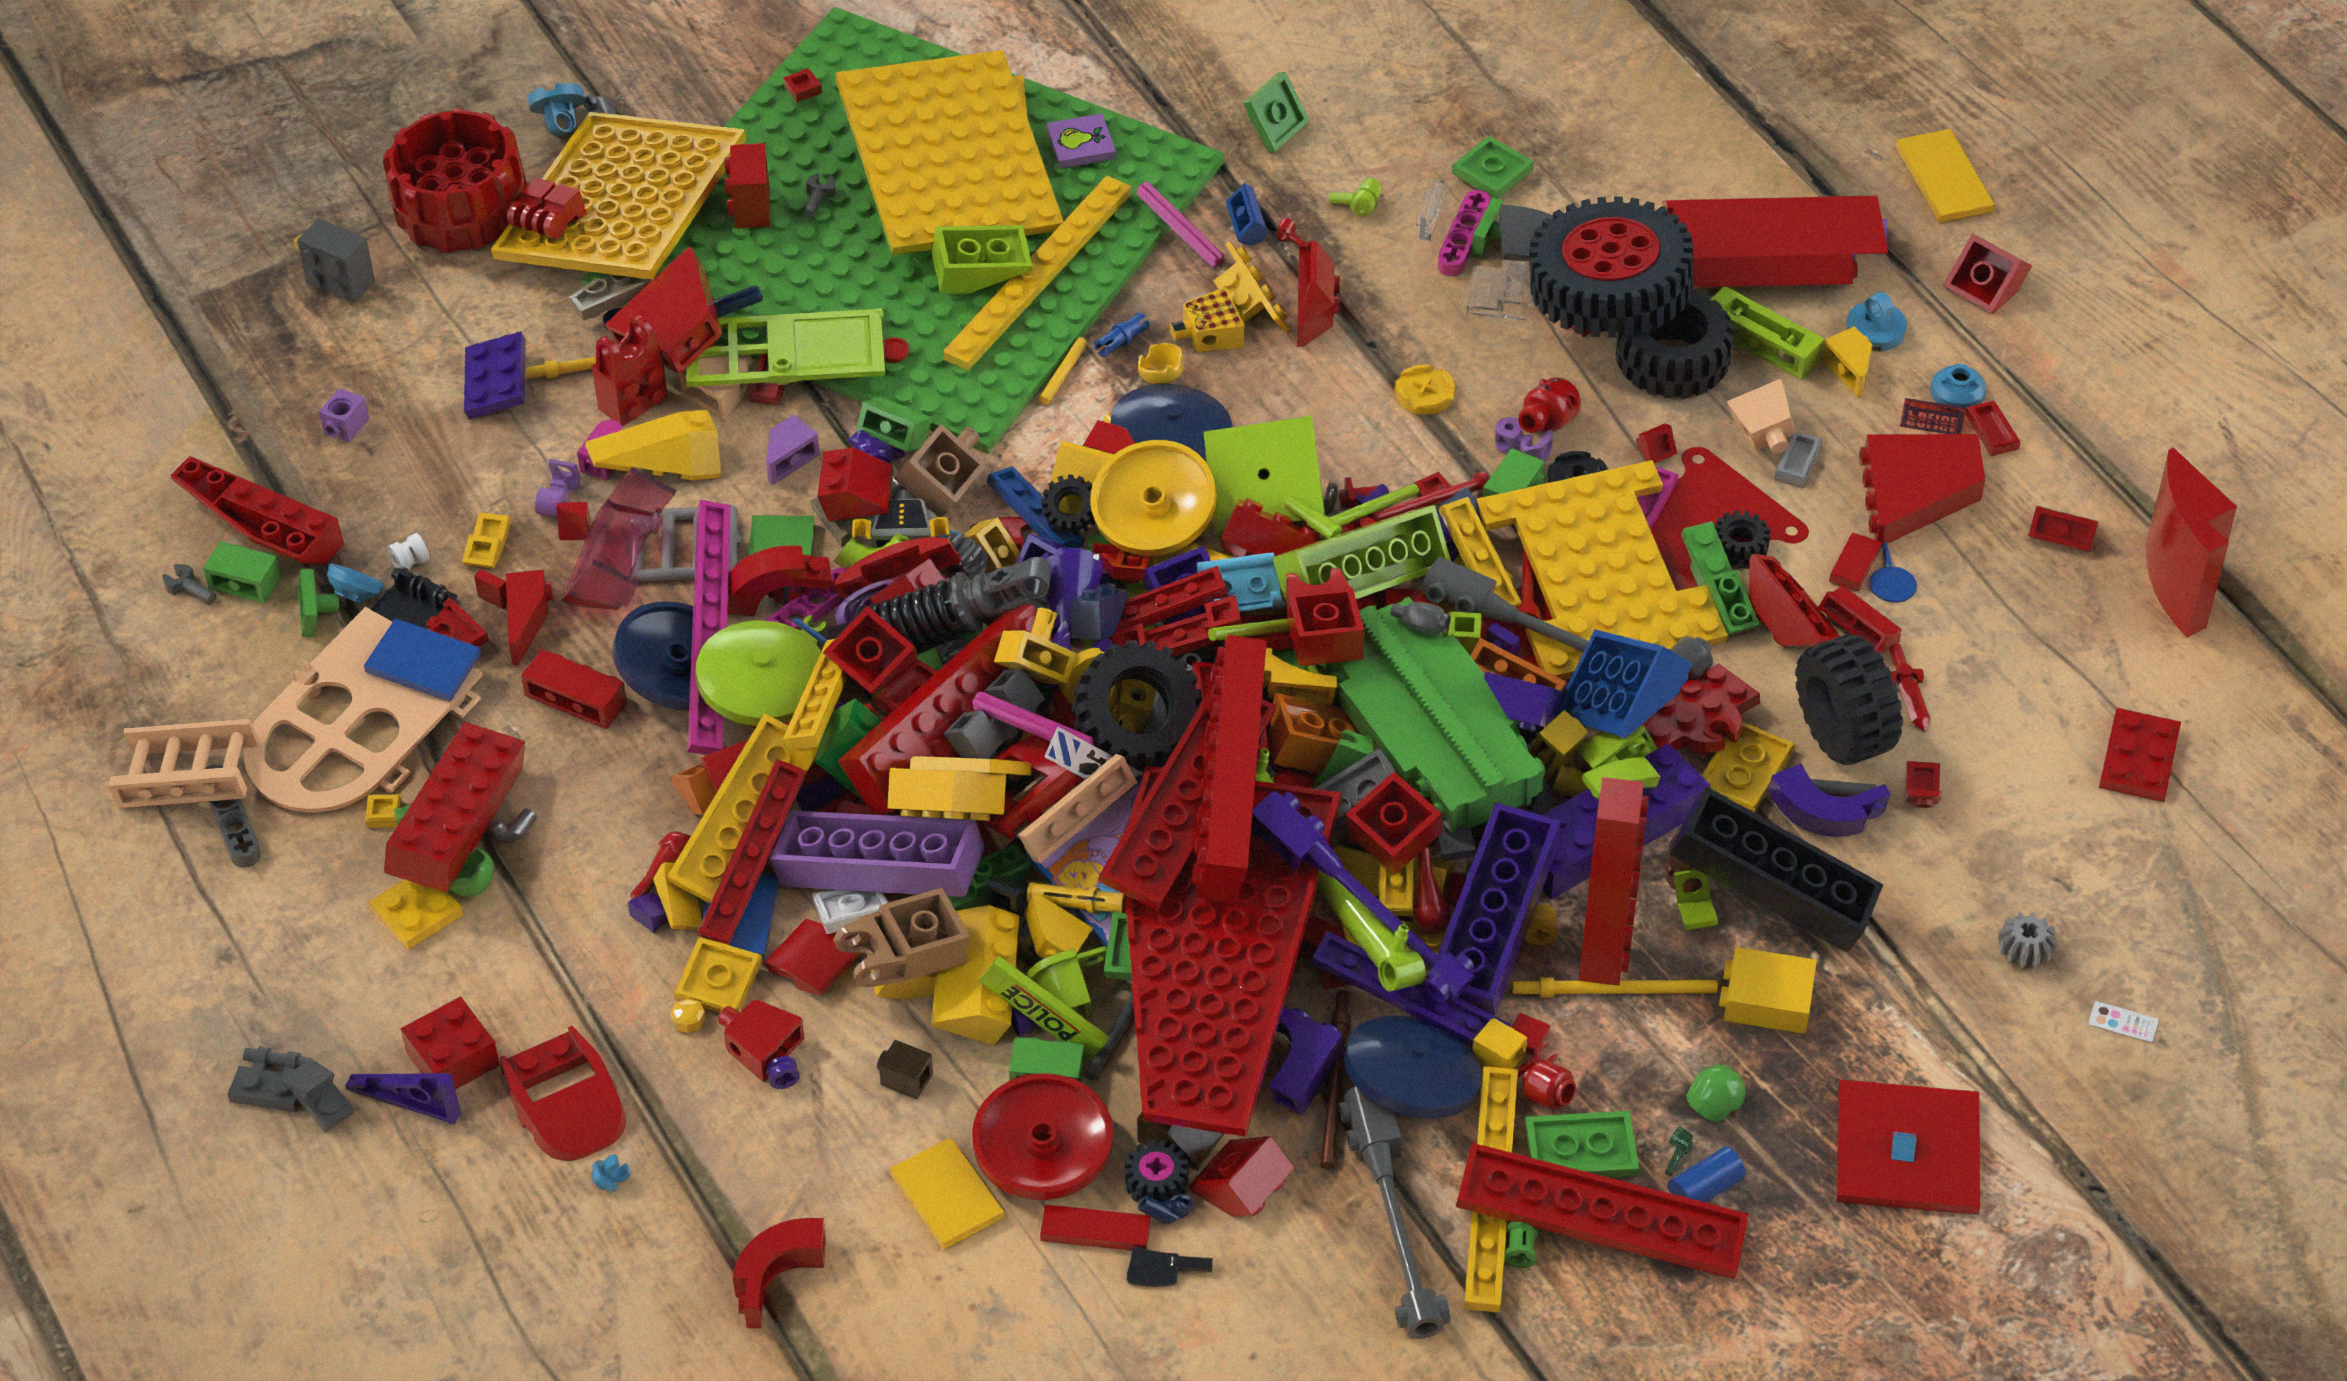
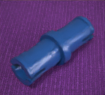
[1094,312,1150,357]

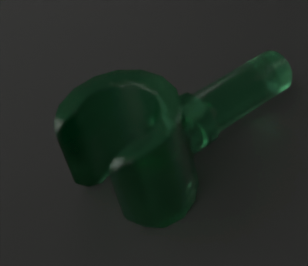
[1665,1127,1693,1176]

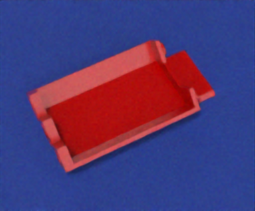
[1662,195,1888,288]

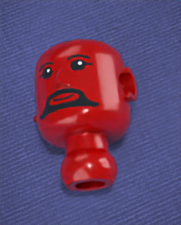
[1518,377,1581,434]

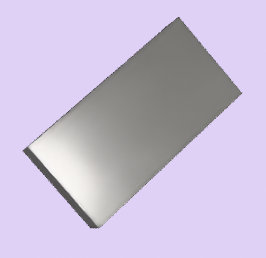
[1774,432,1823,488]

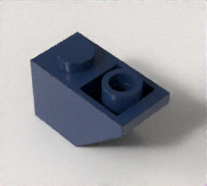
[1070,584,1128,640]

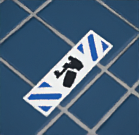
[1044,727,1144,781]

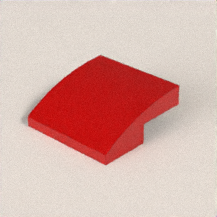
[764,918,861,996]

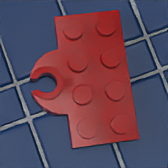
[1643,664,1761,757]

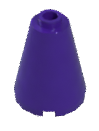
[1040,548,1103,642]

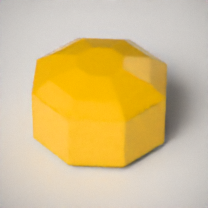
[670,998,706,1034]

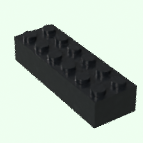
[1669,786,1884,953]

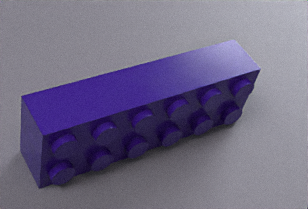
[1542,743,1710,900]
[1438,802,1562,1016]

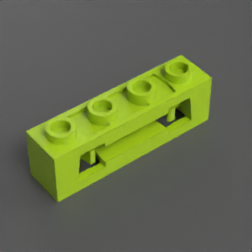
[1710,286,1825,380]

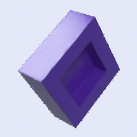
[1486,622,1520,657]

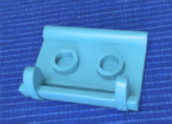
[1197,552,1285,615]

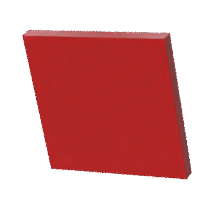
[1836,1079,1980,1215]

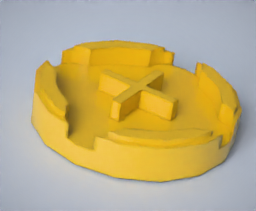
[1395,364,1456,415]

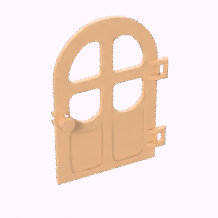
[244,607,483,813]

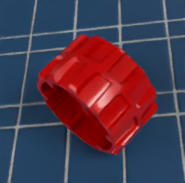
[382,108,527,253]

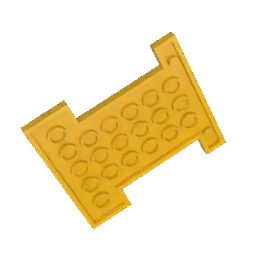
[1476,460,1728,680]

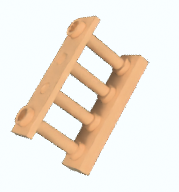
[108,719,259,808]
[985,754,1138,863]

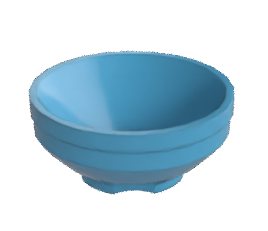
[1930,364,1986,412]
[327,563,384,603]

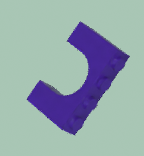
[1269,1006,1344,1116]

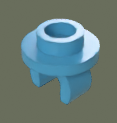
[591,1154,631,1193]

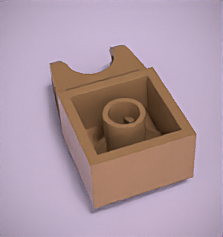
[834,888,970,987]

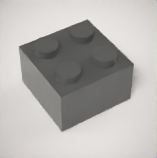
[297,218,375,303]

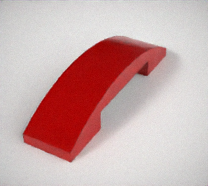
[833,537,962,601]
[1112,595,1242,657]

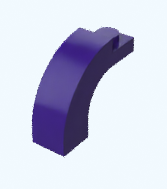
[1768,764,1891,837]

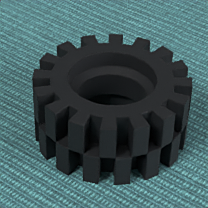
[1042,474,1096,536]
[1715,510,1770,569]

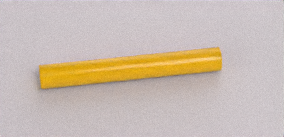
[1039,337,1088,405]

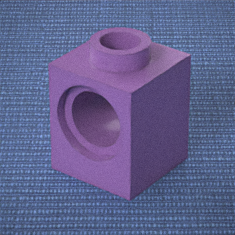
[319,388,369,442]

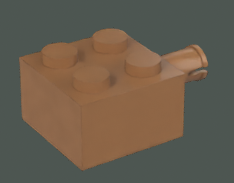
[894,424,987,517]

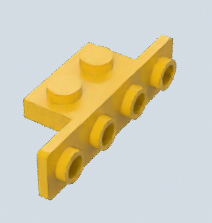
[1213,241,1290,332]

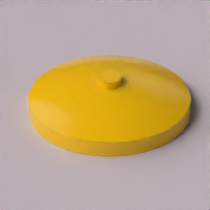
[1090,440,1217,556]

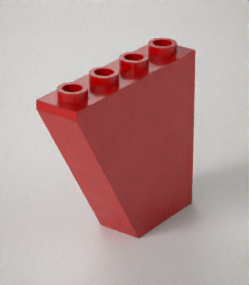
[605,247,723,374]
[1859,434,1985,546]

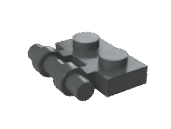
[227,1046,313,1113]

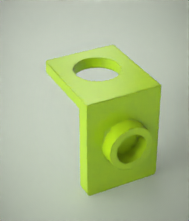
[1674,869,1718,930]

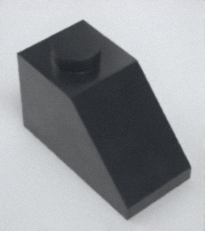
[986,876,1029,921]

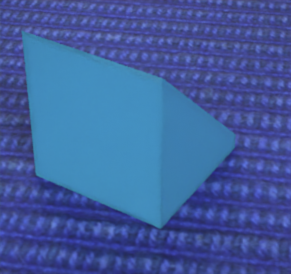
[1891,1131,1916,1162]

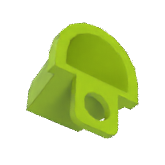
[1027,946,1107,1020]

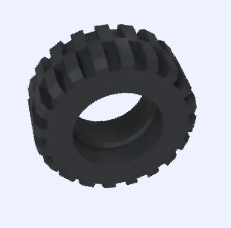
[1616,290,1734,399]
[1795,634,1903,765]
[1072,640,1203,771]

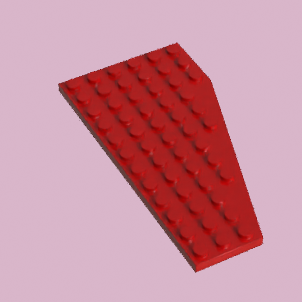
[1125,765,1342,1137]

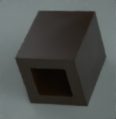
[877,1040,933,1099]

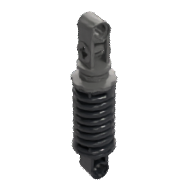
[821,557,1052,651]

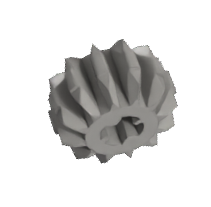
[1998,912,2057,970]

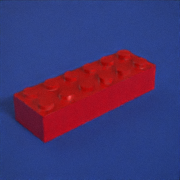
[384,721,525,893]
[1578,777,1649,986]

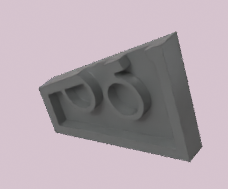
[1314,748,1396,850]

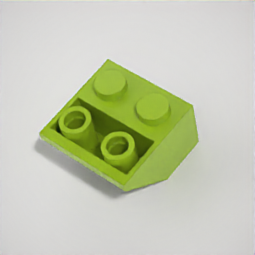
[1576,724,1657,770]

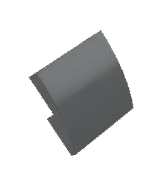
[1499,205,1553,268]

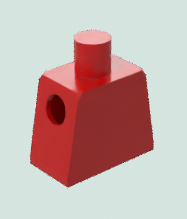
[718,1000,805,1082]

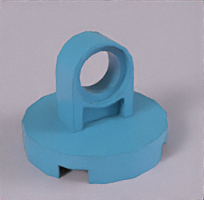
[527,83,585,138]
[1846,291,1907,351]

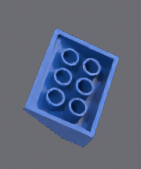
[1558,629,1693,738]

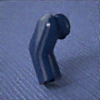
[1138,1194,1193,1224]

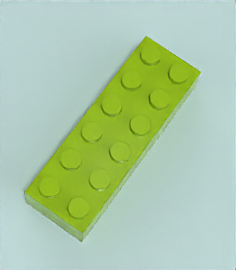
[1272,505,1451,607]

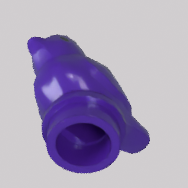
[847,430,905,463]

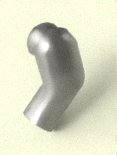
[488,808,537,842]

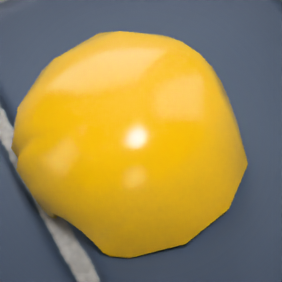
[1138,343,1183,385]

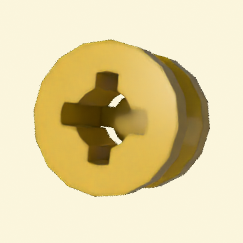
[1525,904,1557,945]

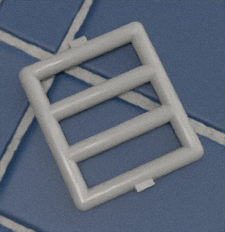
[627,505,741,582]

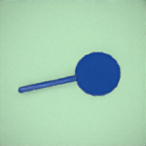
[1870,542,1917,603]

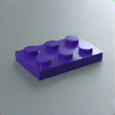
[464,331,526,419]

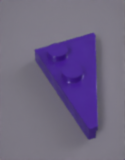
[345,1073,461,1125]

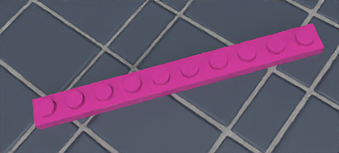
[688,500,731,755]

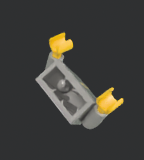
[852,490,950,548]

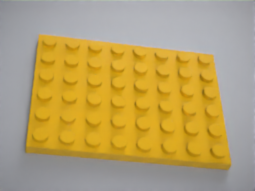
[836,50,1064,255]
[491,112,747,280]

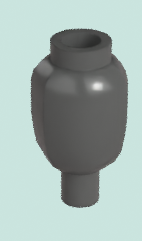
[1390,602,1451,636]

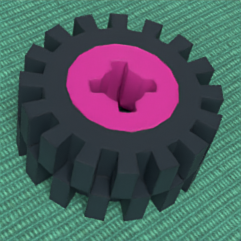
[1125,1140,1188,1202]

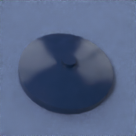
[1110,384,1233,462]
[612,601,693,710]
[1344,1016,1482,1119]

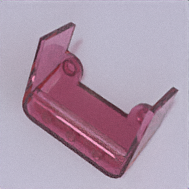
[561,467,676,610]

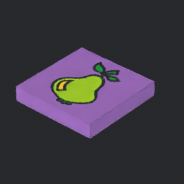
[1046,114,1116,169]

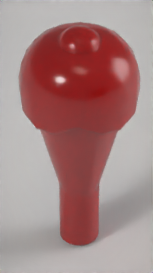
[630,831,691,899]
[1412,847,1450,935]

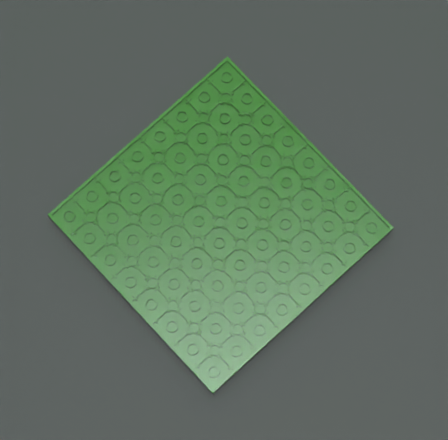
[582,7,1225,454]

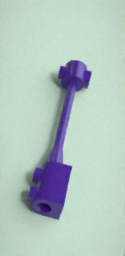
[1251,791,1475,1003]

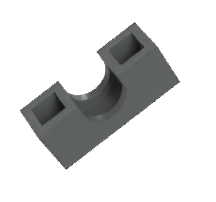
[943,668,1045,759]

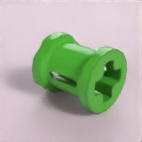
[1504,1222,1539,1268]

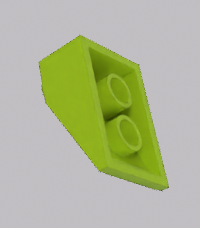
[931,225,1033,294]

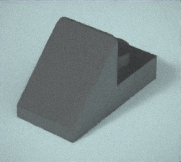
[282,1059,354,1133]

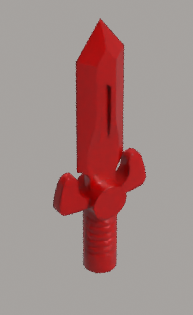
[1889,644,1930,732]

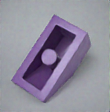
[766,415,820,485]

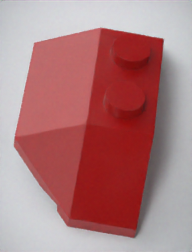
[1297,241,1340,347]
[1749,554,1840,648]

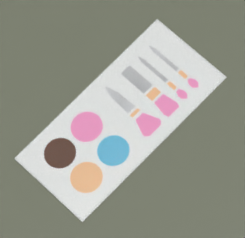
[2088,1001,2159,1042]

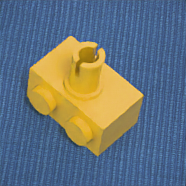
[994,608,1077,684]

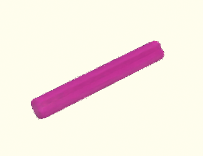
[1136,181,1224,268]
[972,692,1094,745]

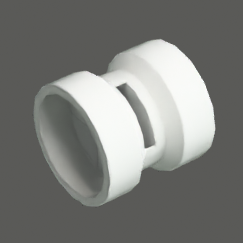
[387,533,430,571]

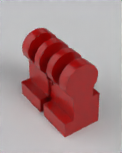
[507,177,587,238]

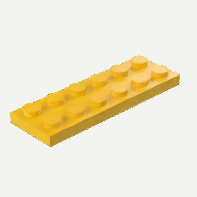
[667,713,820,904]

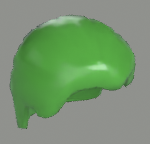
[449,848,494,897]
[1686,1064,1746,1122]

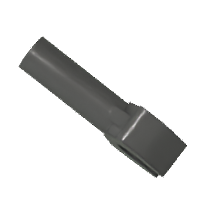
[803,173,836,219]
[162,564,216,604]

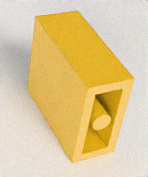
[1719,947,1817,1034]

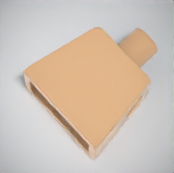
[680,355,754,420]
[1727,379,1796,454]

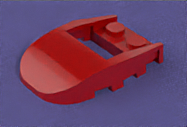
[968,735,1085,839]
[500,1026,626,1161]

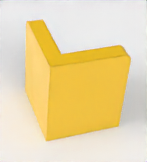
[1473,1018,1527,1069]

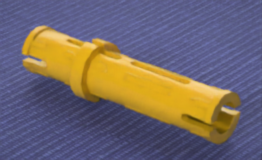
[1027,882,1126,914]

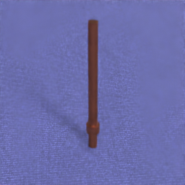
[1320,990,1352,1169]

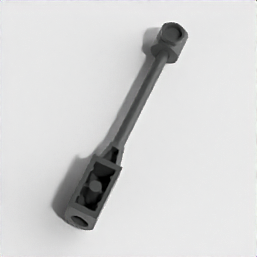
[1421,556,1589,652]
[1339,1086,1450,1339]

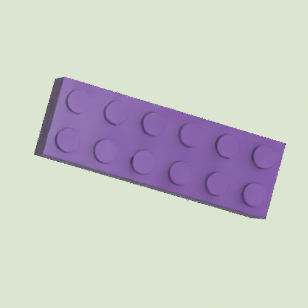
[770,811,985,897]

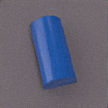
[1226,183,1267,245]
[1667,1146,1745,1202]

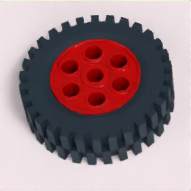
[1529,196,1693,338]

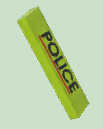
[978,955,1109,1062]

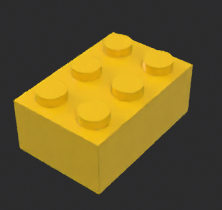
[888,768,1006,821]

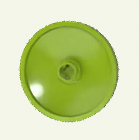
[696,620,821,726]

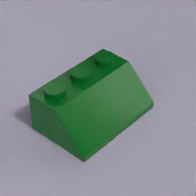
[814,699,891,815]

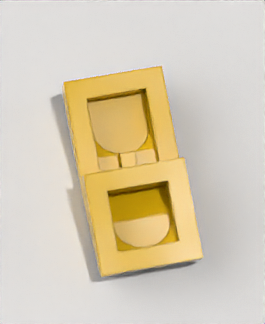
[462,512,512,569]

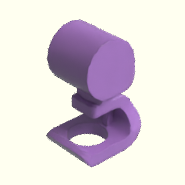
[1495,417,1553,461]
[535,459,580,518]

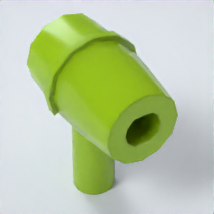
[1329,178,1382,217]

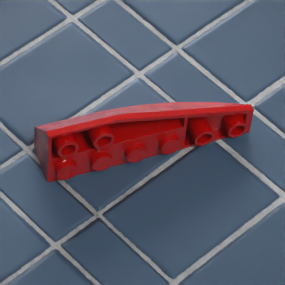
[170,456,344,564]

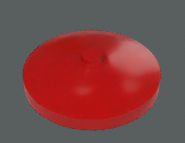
[972,1073,1113,1200]

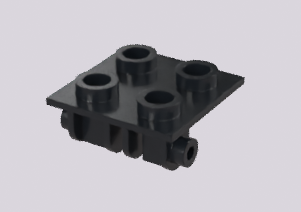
[370,567,457,629]

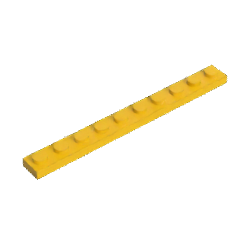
[943,176,1131,371]

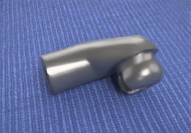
[583,94,617,115]

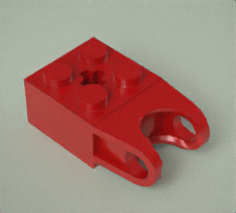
[592,315,668,427]
[1286,568,1364,666]

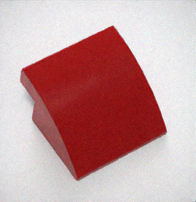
[2146,447,2237,638]

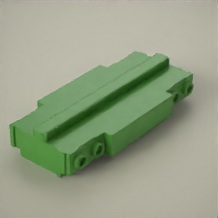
[1320,597,1545,833]

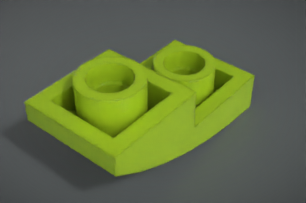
[1582,757,1660,799]

